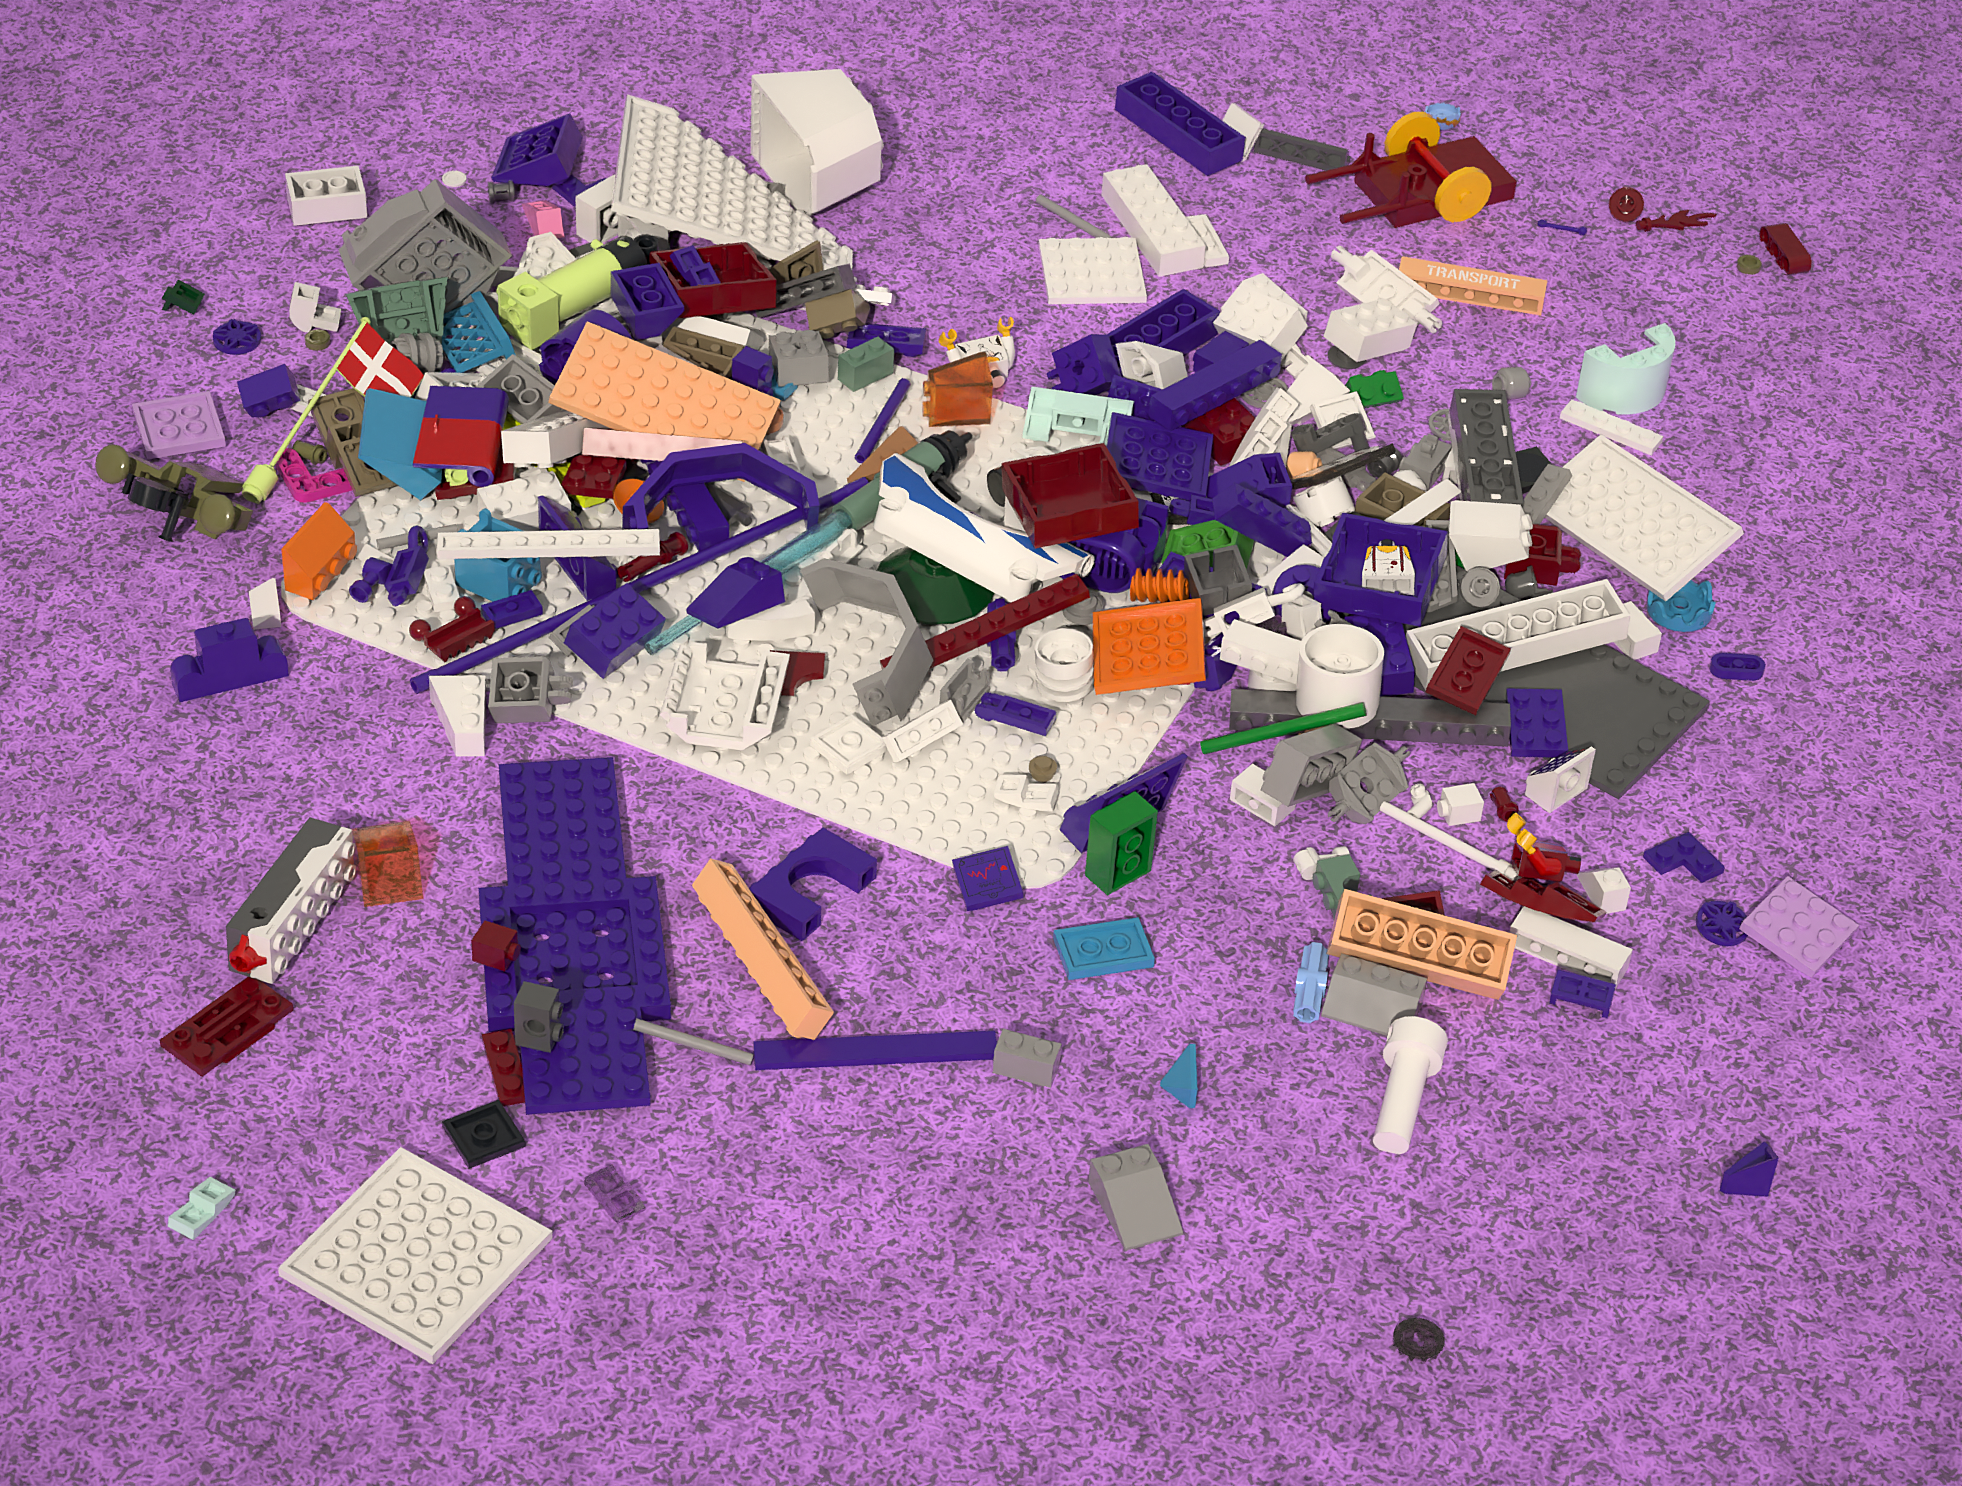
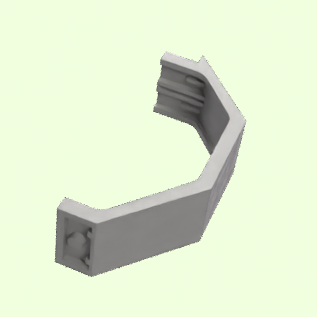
[800,558,933,726]

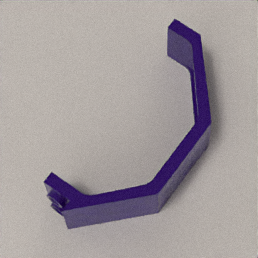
[622,443,820,532]

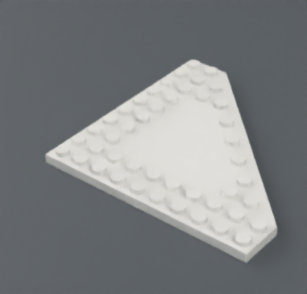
[611,94,853,270]

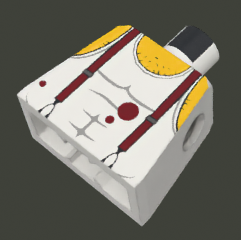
[1362,539,1415,595]

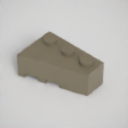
[663,327,744,380]

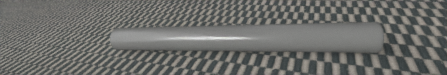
[1036,194,1113,238]
[633,1019,754,1065]

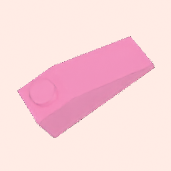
[522,200,564,238]

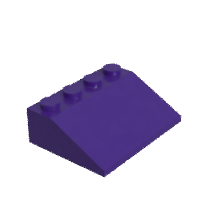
[491,113,583,186]
[1060,753,1188,854]

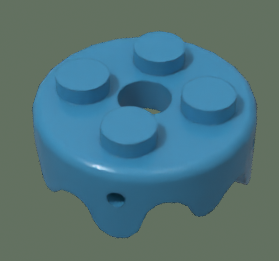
[1646,580,1716,632]

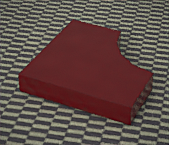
[770,650,825,696]

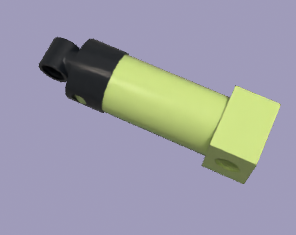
[496,234,658,350]

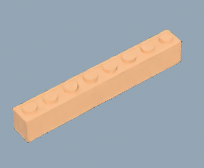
[692,858,834,1040]

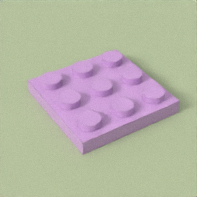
[132,391,226,460]
[1739,876,1860,978]

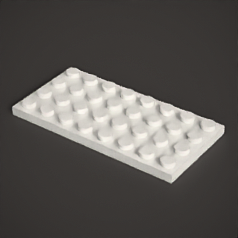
[1545,435,1744,601]

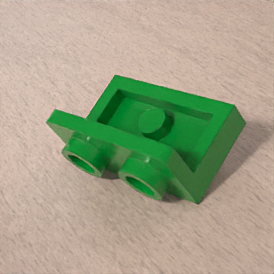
[1345,370,1404,408]

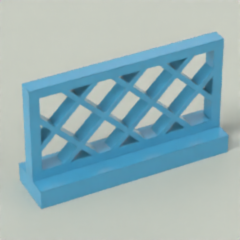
[441,291,516,373]

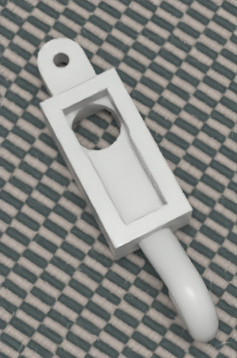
[1203,583,1305,637]

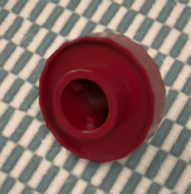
[1609,187,1644,223]

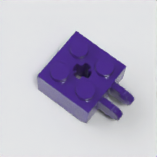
[1046,334,1121,395]

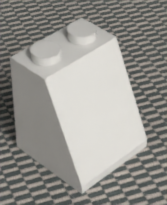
[1449,500,1533,572]

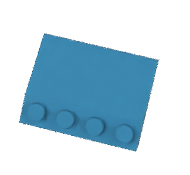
[358,388,442,500]

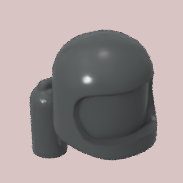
[1505,566,1554,601]

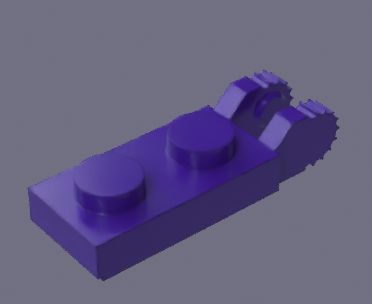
[974,692,1057,736]

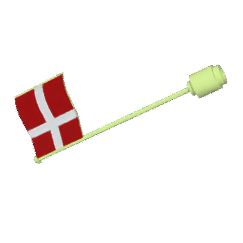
[241,317,424,504]

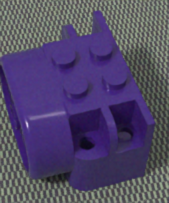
[1059,498,1169,593]

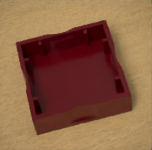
[650,242,776,318]
[1001,443,1139,549]

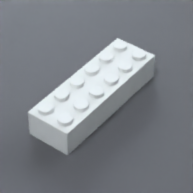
[1101,164,1206,277]

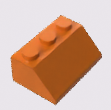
[281,502,357,600]

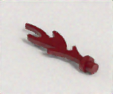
[1636,210,1716,232]

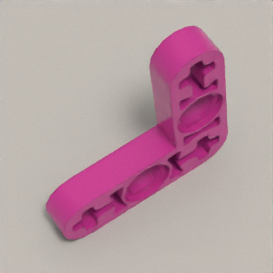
[274,448,352,503]

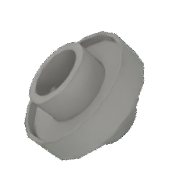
[1459,567,1500,608]
[1063,593,1103,625]

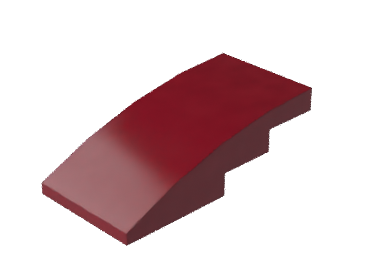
[1480,870,1607,922]

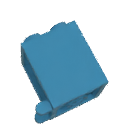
[454,508,542,602]

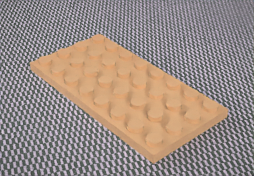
[548,322,781,482]

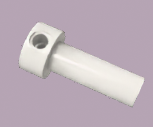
[1373,1016,1448,1155]

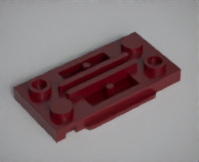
[160,977,294,1077]

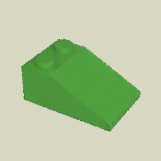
[1161,520,1254,570]

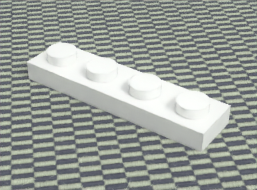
[1560,400,1663,455]

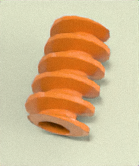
[1130,568,1189,603]

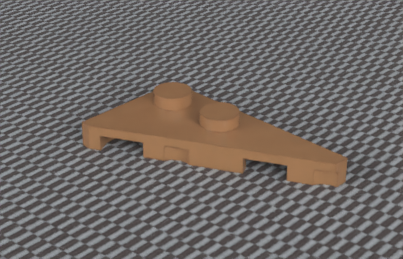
[847,426,918,483]

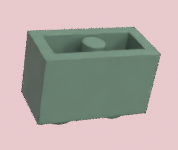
[838,337,894,392]

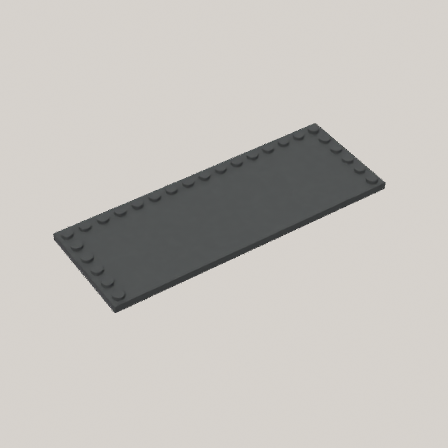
[1309,511,1710,800]

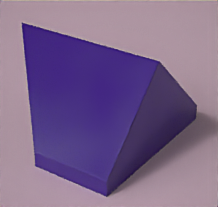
[1720,1142,1779,1197]

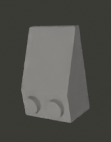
[1088,1144,1183,1251]

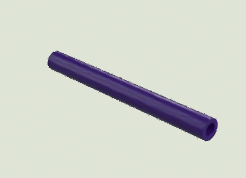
[855,378,911,464]

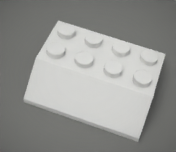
[660,642,790,750]

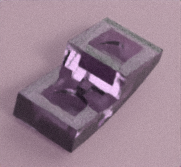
[584,1164,646,1223]

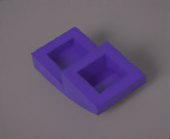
[670,245,720,286]

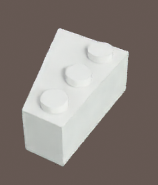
[429,675,486,756]

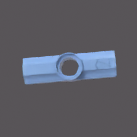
[1293,942,1329,1023]

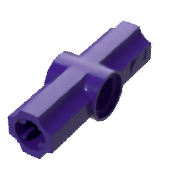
[987,598,1016,671]

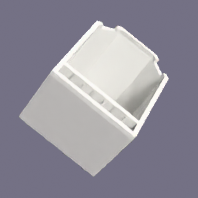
[751,69,884,216]

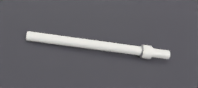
[1380,801,1523,882]

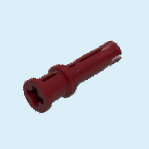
[617,532,688,582]

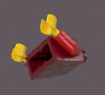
[1507,813,1581,882]

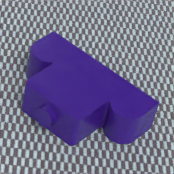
[170,618,289,702]

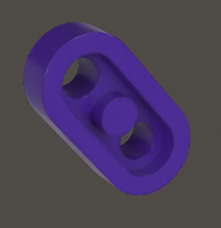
[1709,653,1766,681]

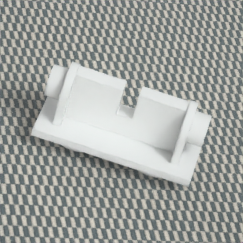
[1280,344,1312,380]
[812,529,864,564]

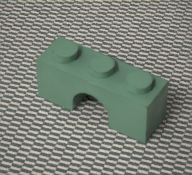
[1312,854,1372,921]

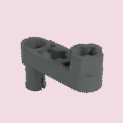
[1291,413,1370,456]

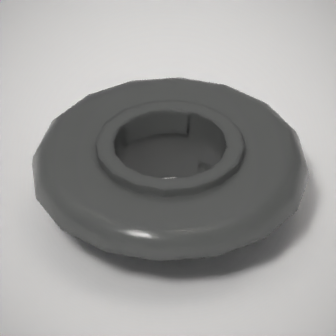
[1328,346,1366,369]

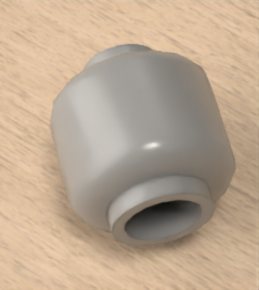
[1492,367,1531,400]

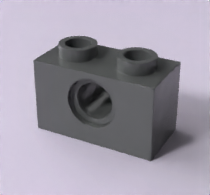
[514,981,564,1053]

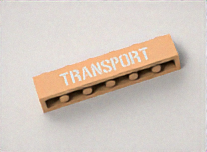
[1399,256,1548,315]

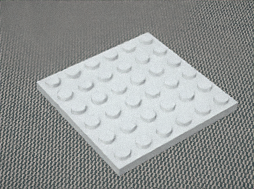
[278,1147,553,1364]

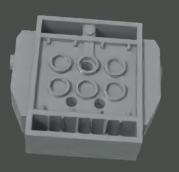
[338,179,512,327]

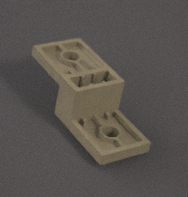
[308,388,398,497]

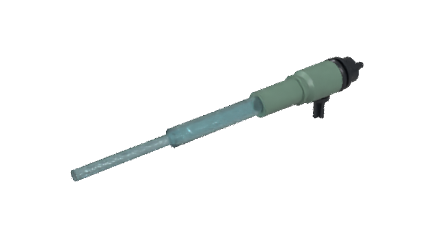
[644,430,973,655]

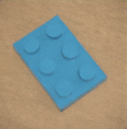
[1053,917,1155,980]

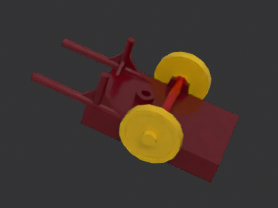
[1305,111,1517,228]

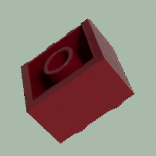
[1504,524,1581,586]

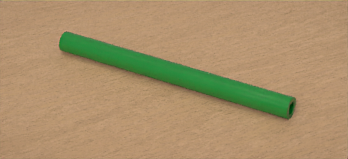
[1200,702,1367,755]

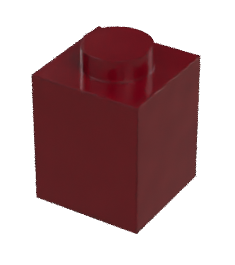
[471,920,521,971]

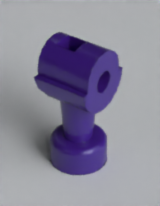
[349,557,393,603]

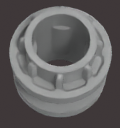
[390,333,443,375]

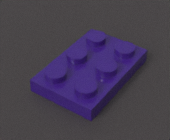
[847,323,926,357]
[1505,688,1568,758]

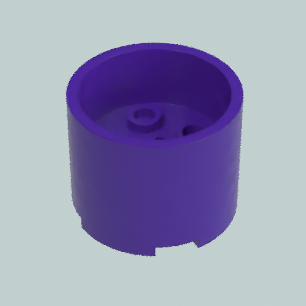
[539,309,633,385]

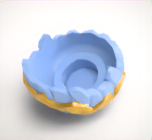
[1425,102,1461,130]

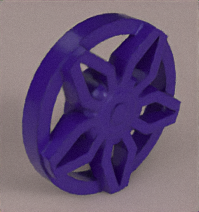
[213,319,261,355]
[1696,901,1748,946]

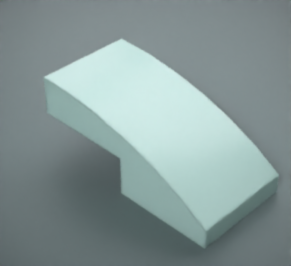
[168,1177,235,1240]

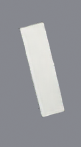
[1229,388,1299,467]

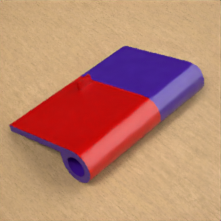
[413,386,509,487]

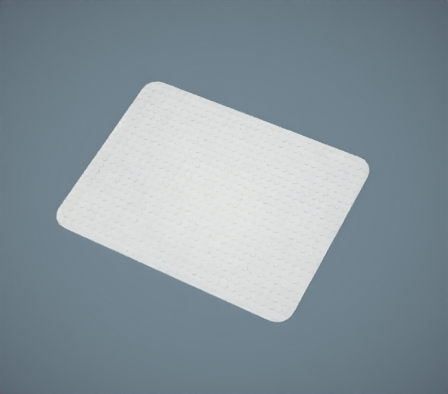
[281,312,1286,889]

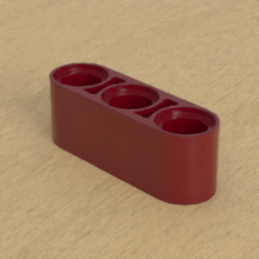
[1759,223,1812,275]

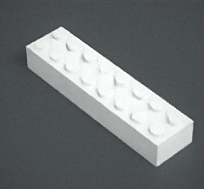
[1406,579,1630,690]

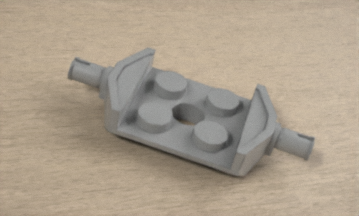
[1328,742,1410,824]

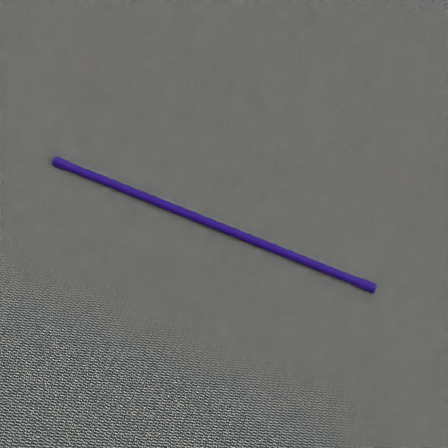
[410,477,869,694]

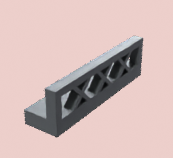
[1253,128,1351,170]

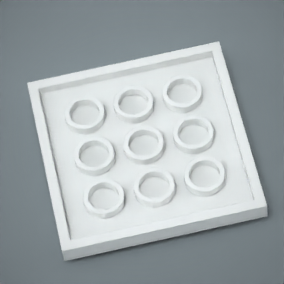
[1038,237,1147,304]

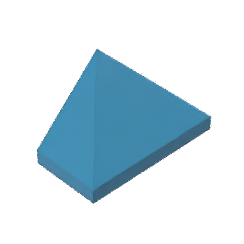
[1160,1044,1197,1108]

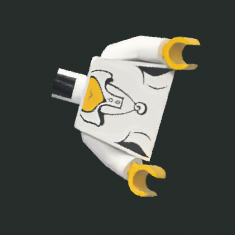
[939,317,1015,388]

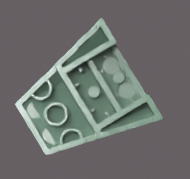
[346,277,447,372]

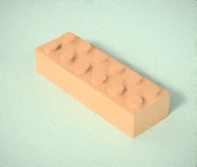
[1326,889,1517,1000]

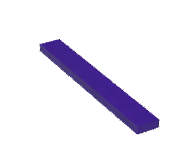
[753,1031,997,1070]

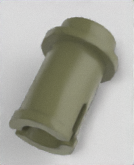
[292,440,327,465]

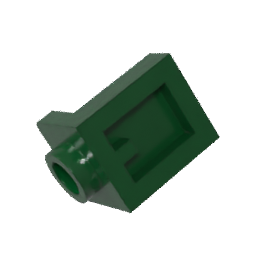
[162,279,205,315]

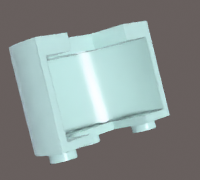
[1576,323,1676,414]

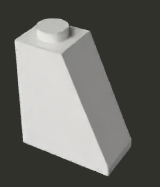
[1116,341,1188,389]

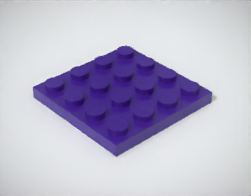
[1106,412,1213,501]

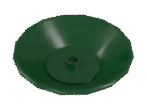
[876,546,995,625]

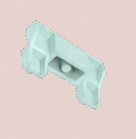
[1023,387,1134,445]

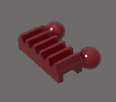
[409,596,495,662]

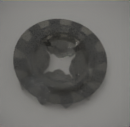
[1393,1318,1445,1363]

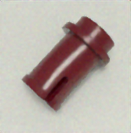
[1490,786,1519,822]

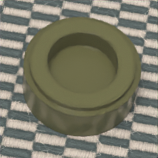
[1736,255,1762,275]
[305,329,331,351]

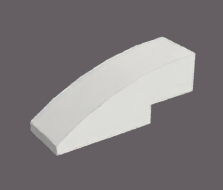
[726,600,815,641]

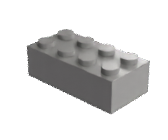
[1260,724,1362,807]

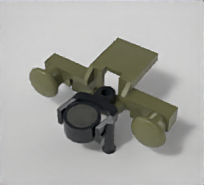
[95,444,253,542]

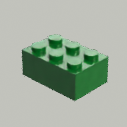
[1085,791,1158,896]

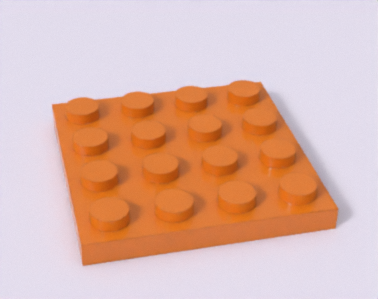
[1093,598,1206,695]

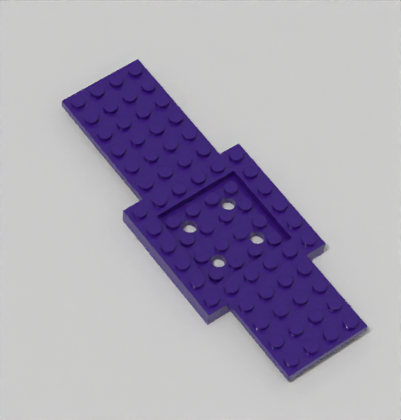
[478,757,671,1115]

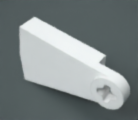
[1286,359,1350,426]

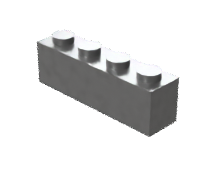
[755,264,857,318]

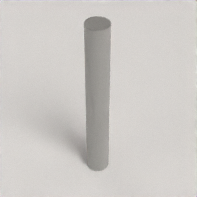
[376,524,458,550]

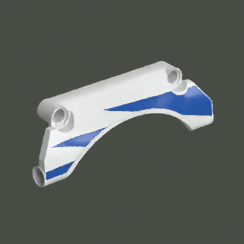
[873,453,1095,602]

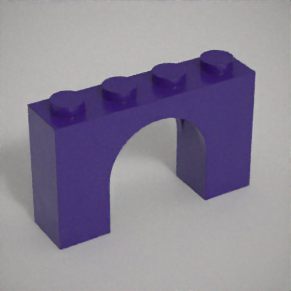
[749,827,877,941]

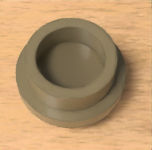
[1029,756,1057,782]

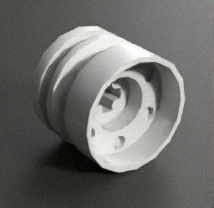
[1035,628,1094,702]

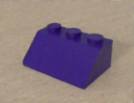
[610,263,684,340]

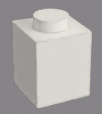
[1437,783,1484,826]

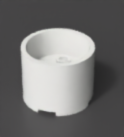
[1296,624,1384,729]

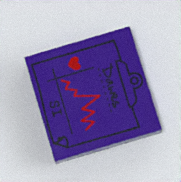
[952,846,1024,911]

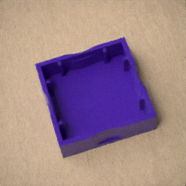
[1314,513,1448,627]

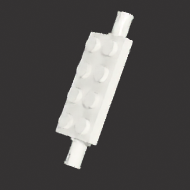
[1331,246,1442,333]

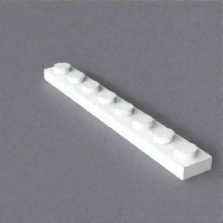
[437,529,660,559]

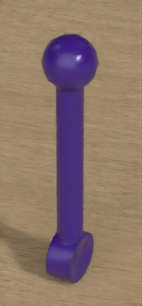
[1538,219,1587,235]

